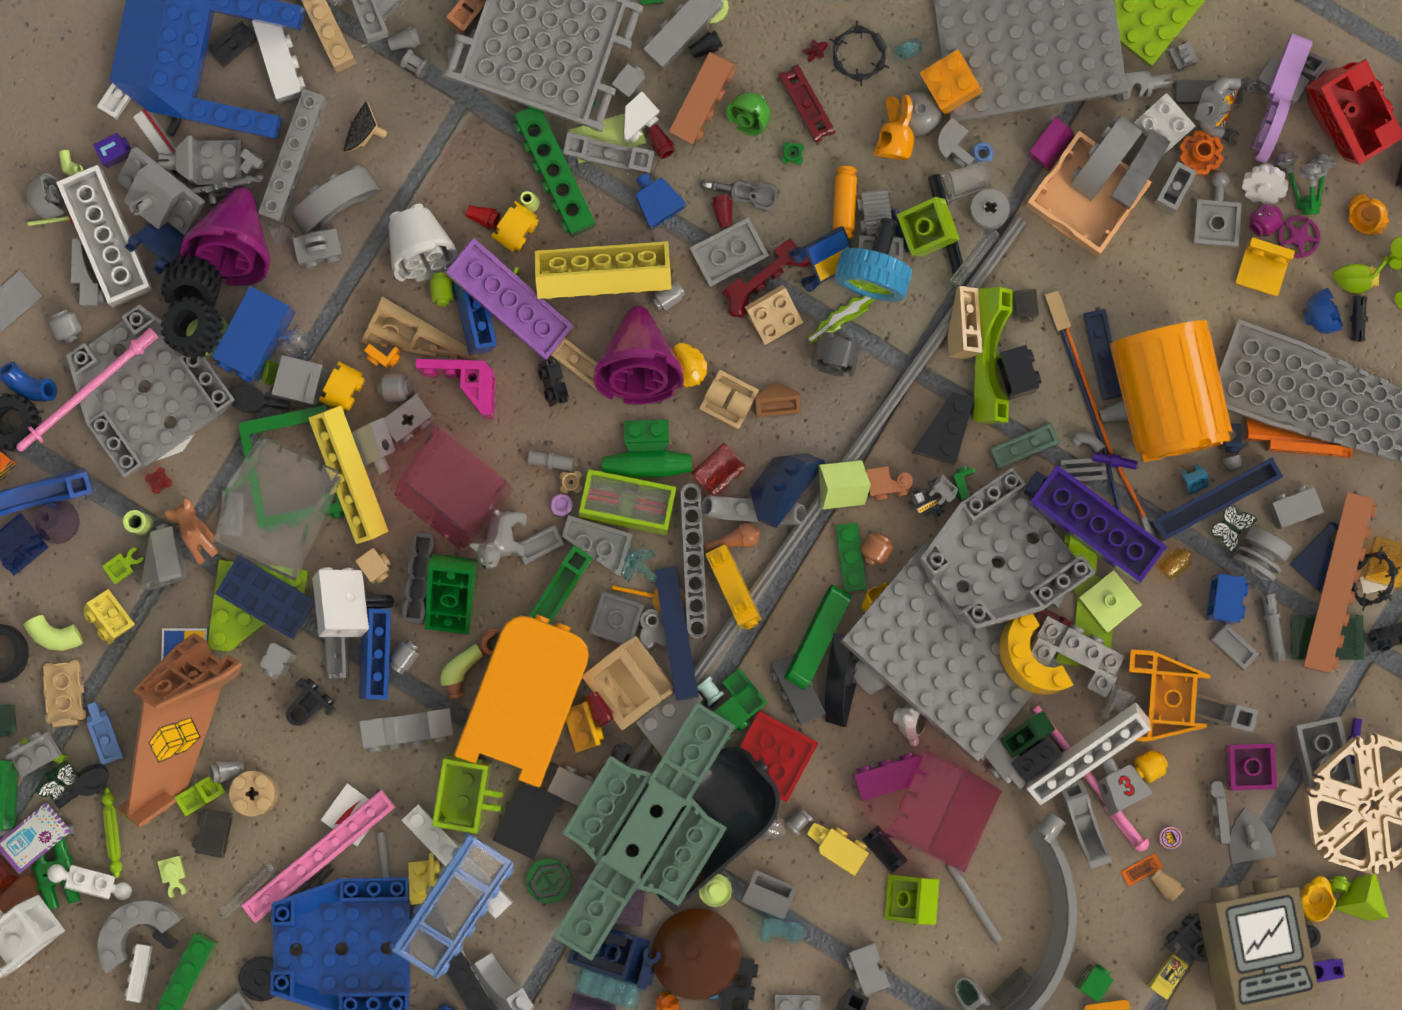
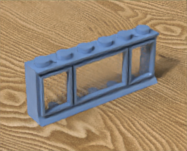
[390,832,514,979]

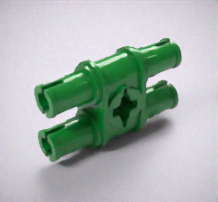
[31,838,81,909]

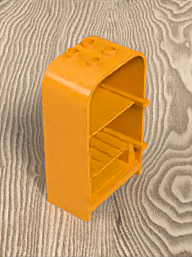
[454,614,589,788]

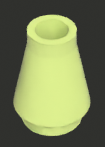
[518,191,540,212]

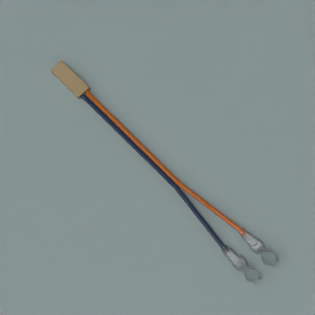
[1044,290,1156,536]

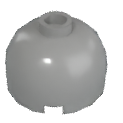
[899,91,942,136]
[26,173,68,219]

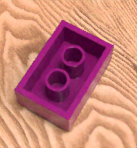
[852,752,928,801]

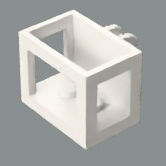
[0,895,65,979]

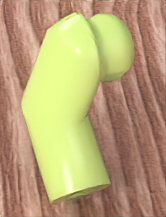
[58,150,84,176]

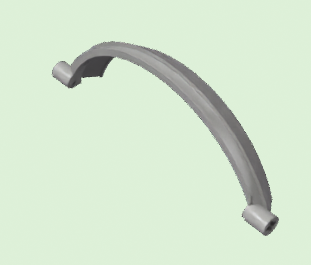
[1003,812,1077,1010]

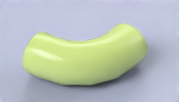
[23,615,84,651]

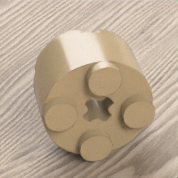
[229,771,278,816]

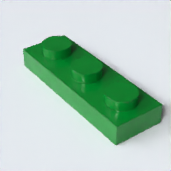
[835,523,867,592]

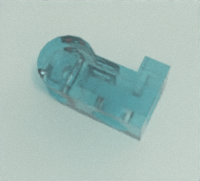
[761,917,804,943]

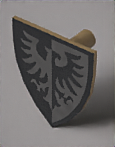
[343,101,387,152]

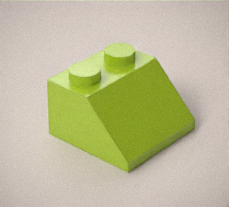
[884,874,940,925]

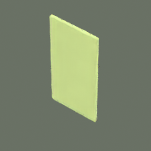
[569,114,646,163]

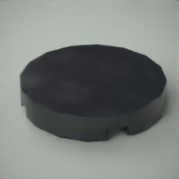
[238,956,275,1002]

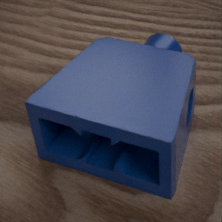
[636,173,686,230]

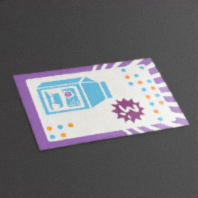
[0,802,71,874]

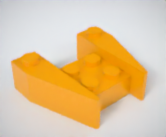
[1129,649,1211,742]

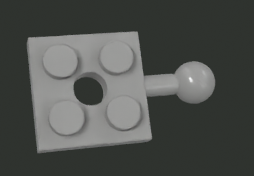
[1193,171,1242,248]

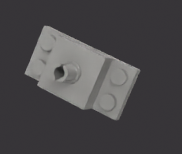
[116,147,205,236]

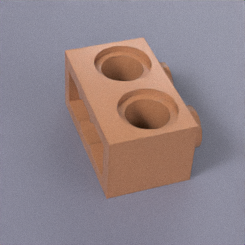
[444,0,486,35]

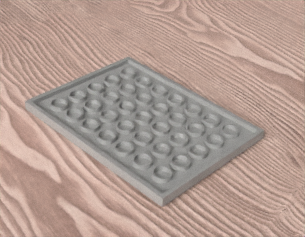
[934,0,1128,123]
[840,542,1058,763]

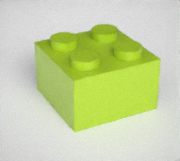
[896,197,960,257]

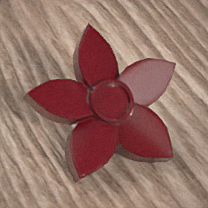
[802,39,828,62]

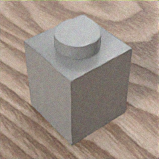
[612,64,646,102]

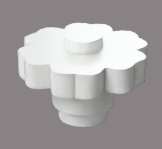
[1242,163,1288,204]

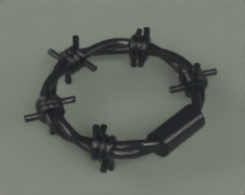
[829,21,889,86]
[1351,546,1401,611]

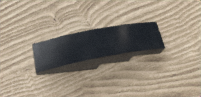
[825,633,857,727]

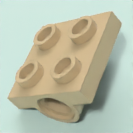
[745,285,803,345]
[699,370,759,430]

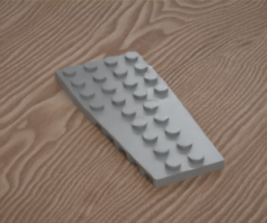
[1219,319,1402,462]

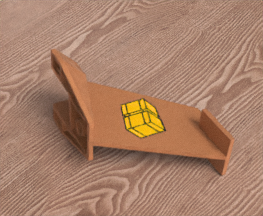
[116,633,242,828]

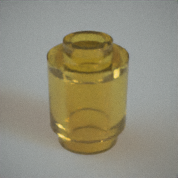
[1159,547,1193,580]

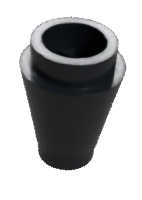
[689,30,723,58]

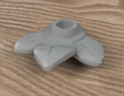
[639,609,667,649]

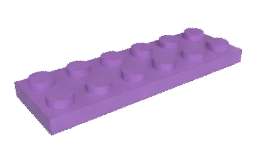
[444,238,573,360]

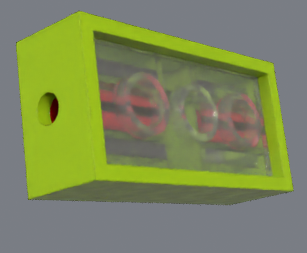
[579,469,676,536]

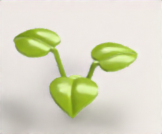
[1332,235,1402,310]

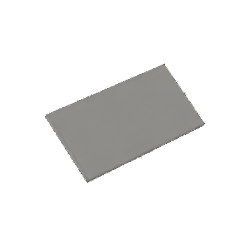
[0,270,43,333]

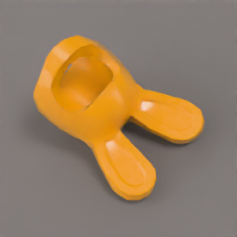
[873,94,914,160]

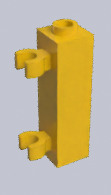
[705,544,762,630]

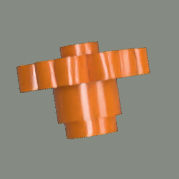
[1179,131,1224,176]

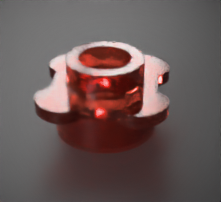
[145,467,172,494]

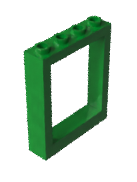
[238,405,345,532]

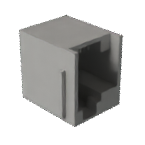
[272,355,329,407]

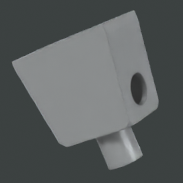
[352,417,395,475]

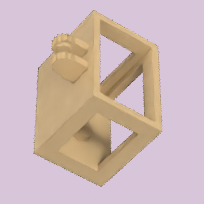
[582,636,675,731]

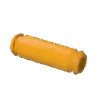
[832,166,858,240]

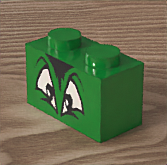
[1074,963,1114,1003]

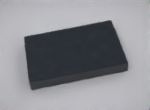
[493,781,563,860]

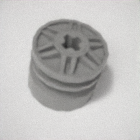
[1232,526,1293,583]

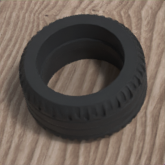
[0,624,29,683]

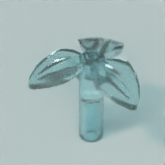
[623,549,658,583]

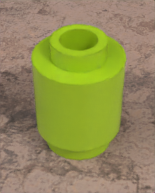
[430,272,454,306]

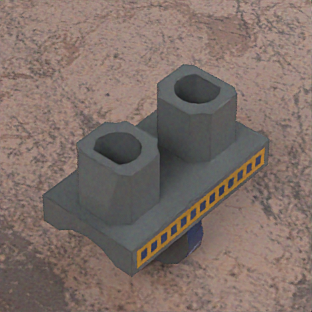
[908,477,945,518]

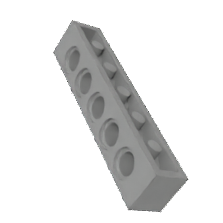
[258,89,327,225]

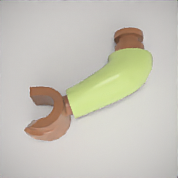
[440,628,500,699]

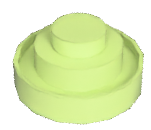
[699,874,732,907]

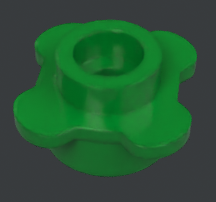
[781,142,804,165]

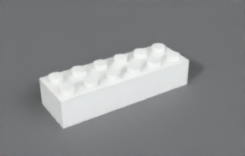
[56,165,154,308]

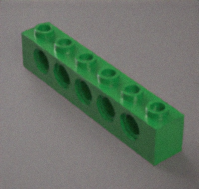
[513,107,596,237]

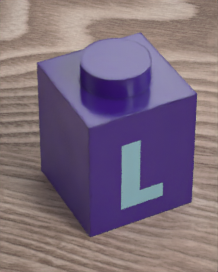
[93,133,131,168]

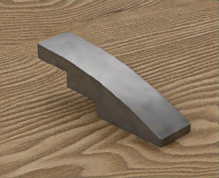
[1110,130,1171,210]

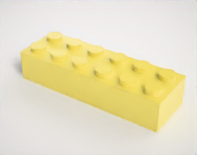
[535,241,672,299]

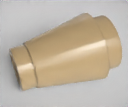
[1151,869,1185,903]

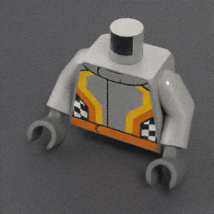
[1195,76,1257,145]

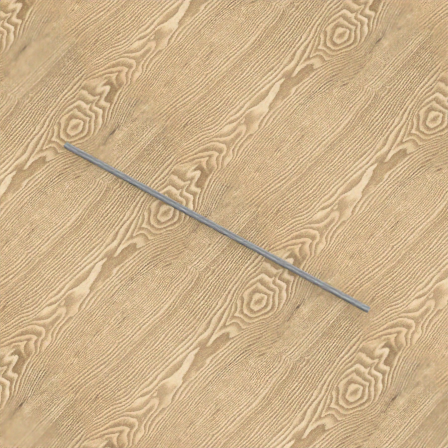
[625,216,1026,769]

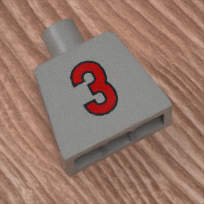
[1098,758,1153,816]

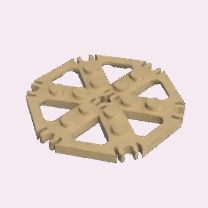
[1305,732,1402,874]

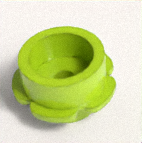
[1329,876,1351,894]

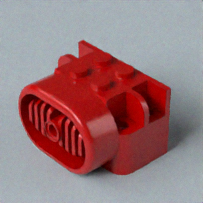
[1306,59,1402,165]

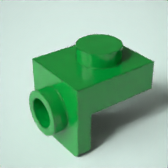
[952,466,976,502]

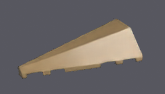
[361,296,479,360]

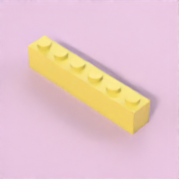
[308,406,389,544]

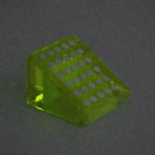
[261,360,279,387]

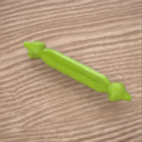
[101,788,123,878]

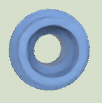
[971,142,994,165]

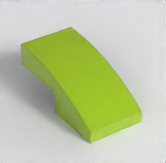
[174,776,225,818]

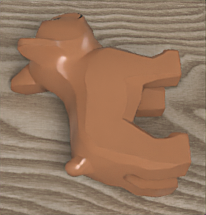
[165,498,218,565]

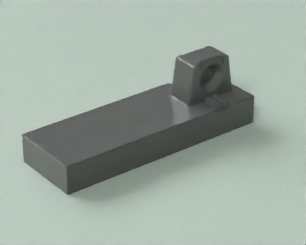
[1175,80,1243,104]

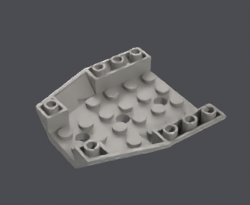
[66,304,235,478]
[920,467,1096,630]

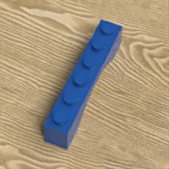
[0,468,93,516]

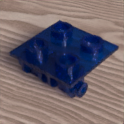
[0,513,49,576]

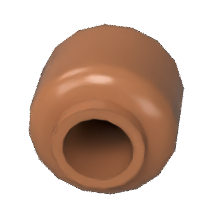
[861,532,894,567]

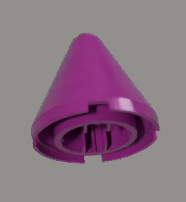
[180,187,271,286]
[594,306,684,405]

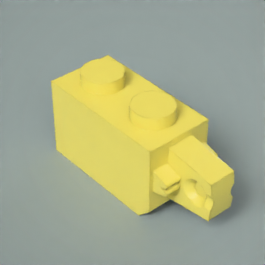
[807,823,869,876]

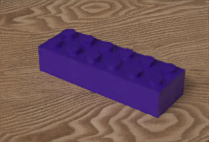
[1028,465,1167,585]

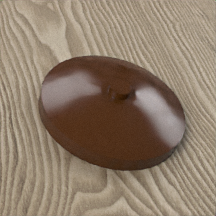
[651,908,742,1000]

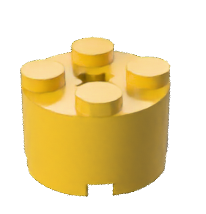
[491,200,539,252]
[319,361,365,412]

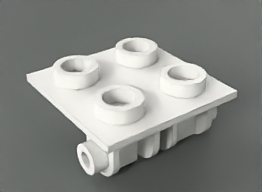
[1134,93,1196,155]

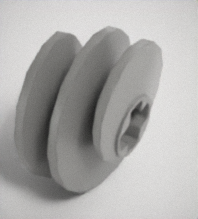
[970,189,1010,230]

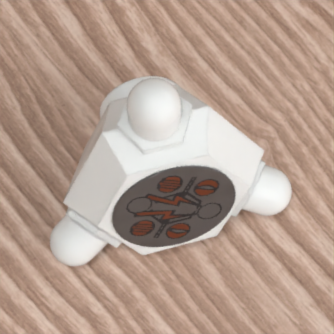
[893,704,927,747]

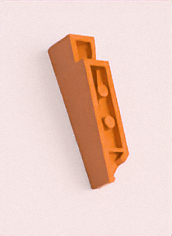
[1244,417,1353,458]

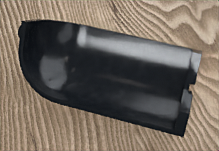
[613,747,780,912]

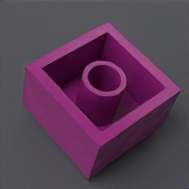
[1225,743,1277,790]

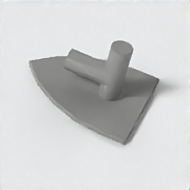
[1229,808,1276,864]

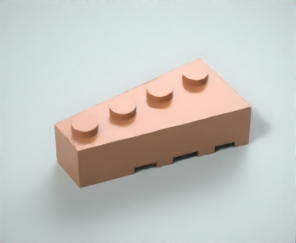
[669,52,737,144]

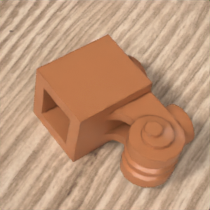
[866,466,913,501]

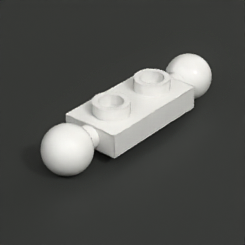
[47,864,132,900]

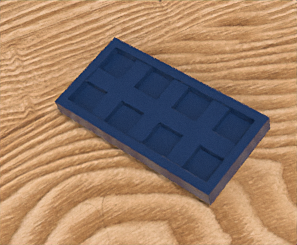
[215,555,315,640]

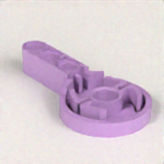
[1252,33,1313,164]

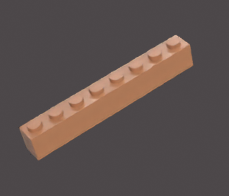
[1303,492,1377,675]

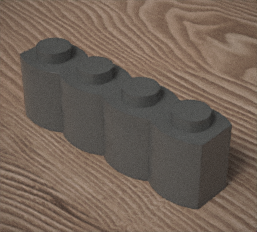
[402,532,436,625]

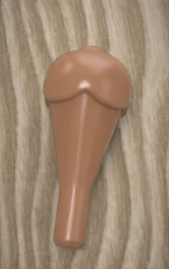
[704,522,760,552]

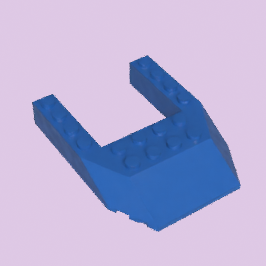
[109,0,306,140]

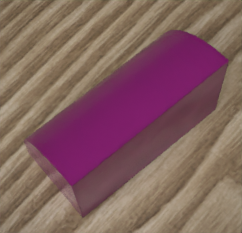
[1027,117,1075,172]

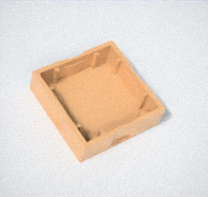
[1025,131,1152,258]

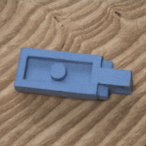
[86,701,124,765]

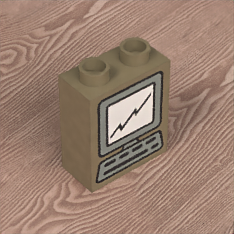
[1197,876,1319,1010]

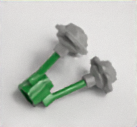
[1273,151,1337,215]

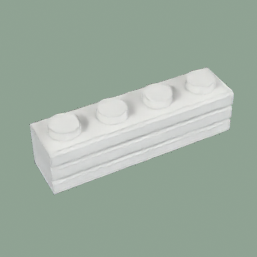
[125,943,153,1003]

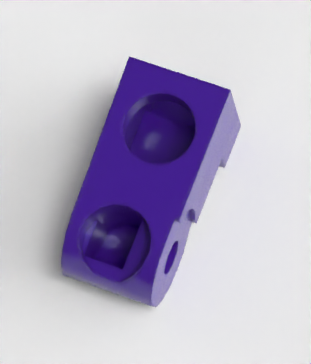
[1313,958,1345,983]

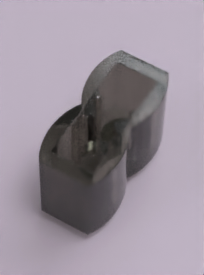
[192,808,233,858]

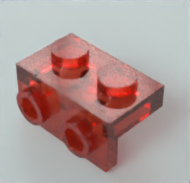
[691,443,746,496]

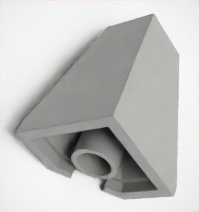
[141,524,189,591]

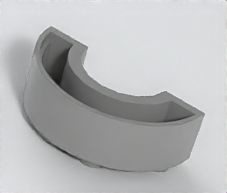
[1070,115,1143,201]
[292,165,381,235]
[359,708,453,753]
[98,899,185,973]

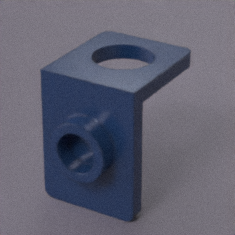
[1219,423,1246,453]

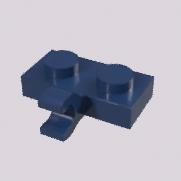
[637,948,661,990]

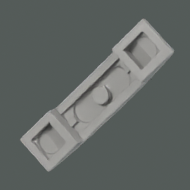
[563,132,654,173]

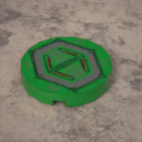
[526,858,571,903]

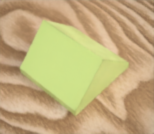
[818,460,871,509]

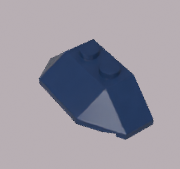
[749,453,825,528]

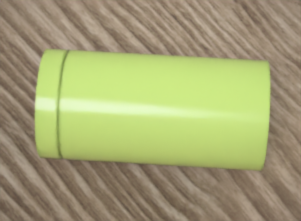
[123,510,154,536]

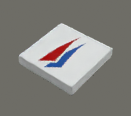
[321,783,371,846]

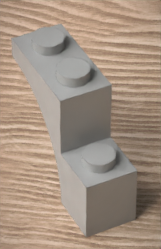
[1195,694,1259,732]
[1061,780,1112,869]

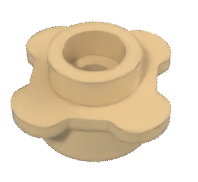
[560,471,582,494]

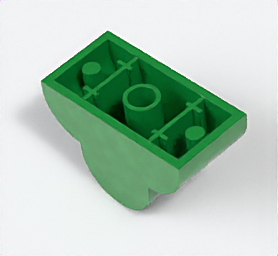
[425,553,479,635]

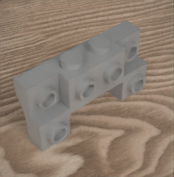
[1030,615,1126,698]

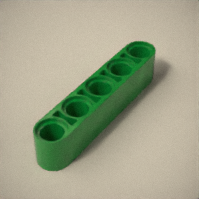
[784,584,852,690]

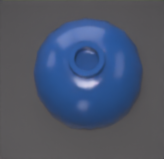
[1303,288,1343,334]

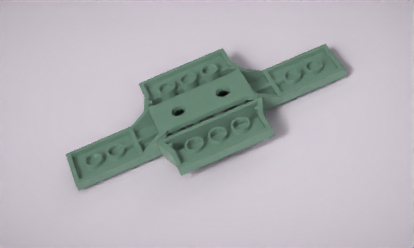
[553,702,735,961]

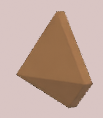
[755,381,801,417]

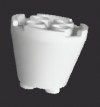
[388,204,458,282]

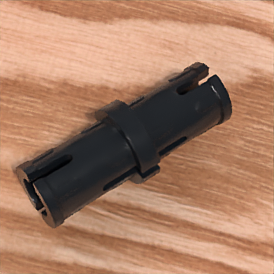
[1350,296,1368,342]

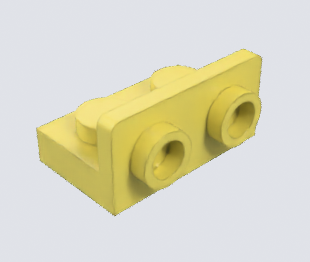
[83,589,135,645]
[408,853,441,905]

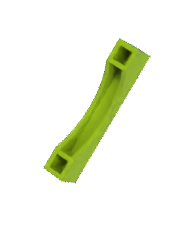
[973,287,1013,424]

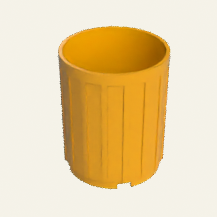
[1110,320,1232,462]

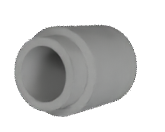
[652,280,686,312]
[389,640,420,674]

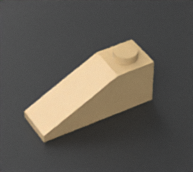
[947,286,982,360]

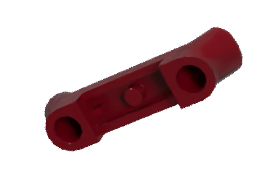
[722,238,810,318]

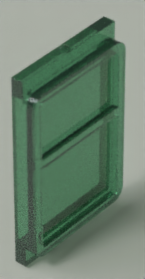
[1290,615,1364,660]

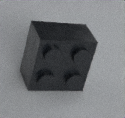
[996,345,1041,400]

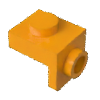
[364,344,401,369]

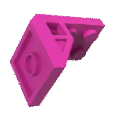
[416,359,496,420]

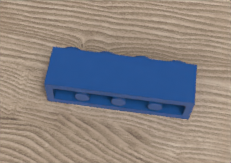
[452,280,497,355]
[359,608,391,700]

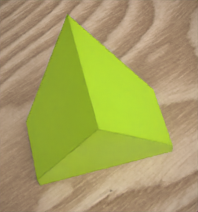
[1334,873,1389,921]

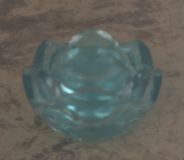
[895,38,922,59]

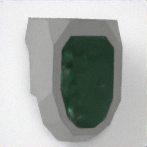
[955,977,991,1010]

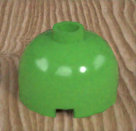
[725,92,771,137]

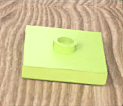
[1078,570,1142,633]

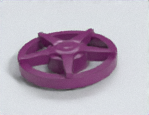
[1278,216,1320,258]

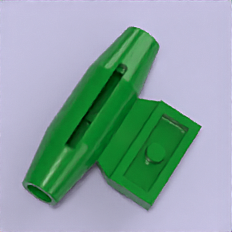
[602,420,692,478]

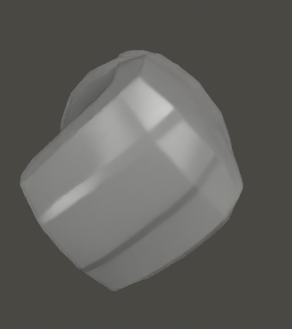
[1116,70,1172,103]
[852,654,887,695]

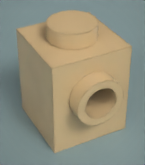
[355,548,391,584]

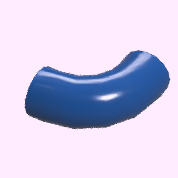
[0,362,57,402]

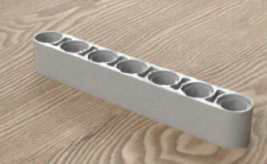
[681,483,707,639]

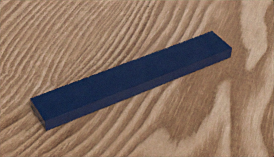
[654,566,699,701]

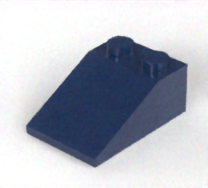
[567,929,650,984]

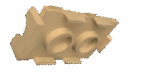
[43,660,86,728]

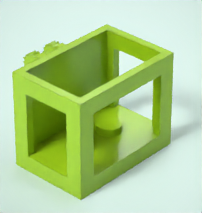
[432,753,503,834]

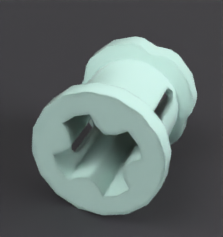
[697,676,724,706]

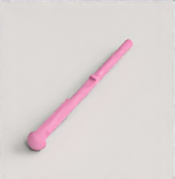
[1032,705,1149,852]

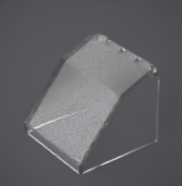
[214,437,341,581]

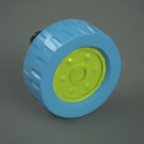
[834,218,912,302]

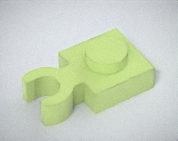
[157,856,186,898]

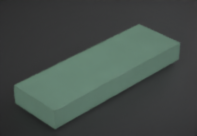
[989,423,1060,470]

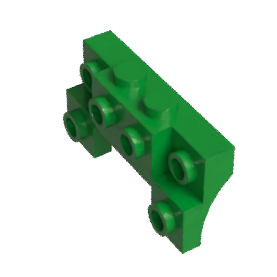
[714,668,768,743]

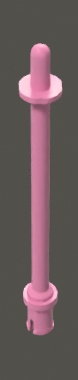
[16,327,159,452]

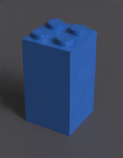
[212,286,296,384]

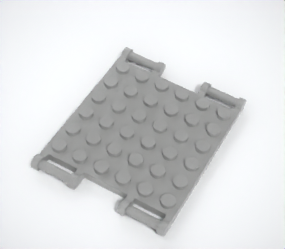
[442,0,644,132]

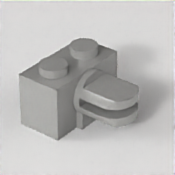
[292,228,344,269]

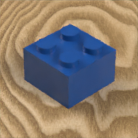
[1206,574,1249,624]

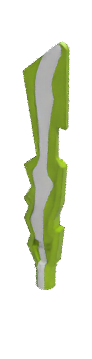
[807,276,912,344]

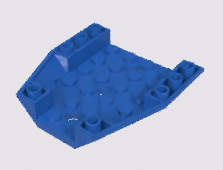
[270,877,411,1010]

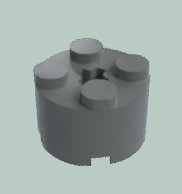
[811,332,860,376]

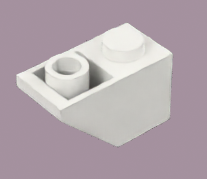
[623,92,660,144]

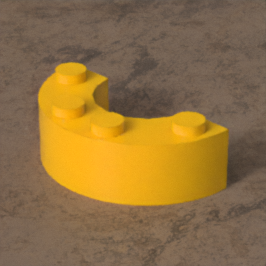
[999,614,1073,695]

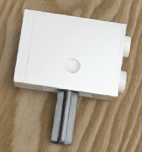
[312,567,394,637]

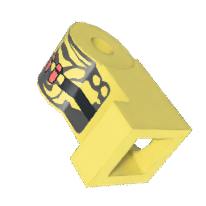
[1147,953,1189,999]

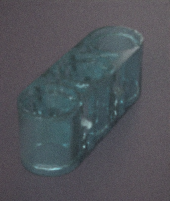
[574,968,643,1010]

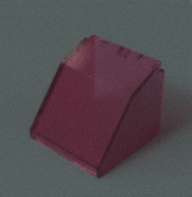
[394,425,514,550]
[883,750,1002,873]

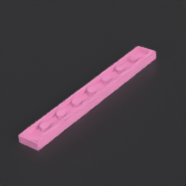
[241,790,396,923]

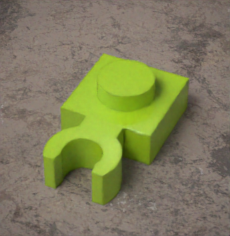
[102,547,145,585]

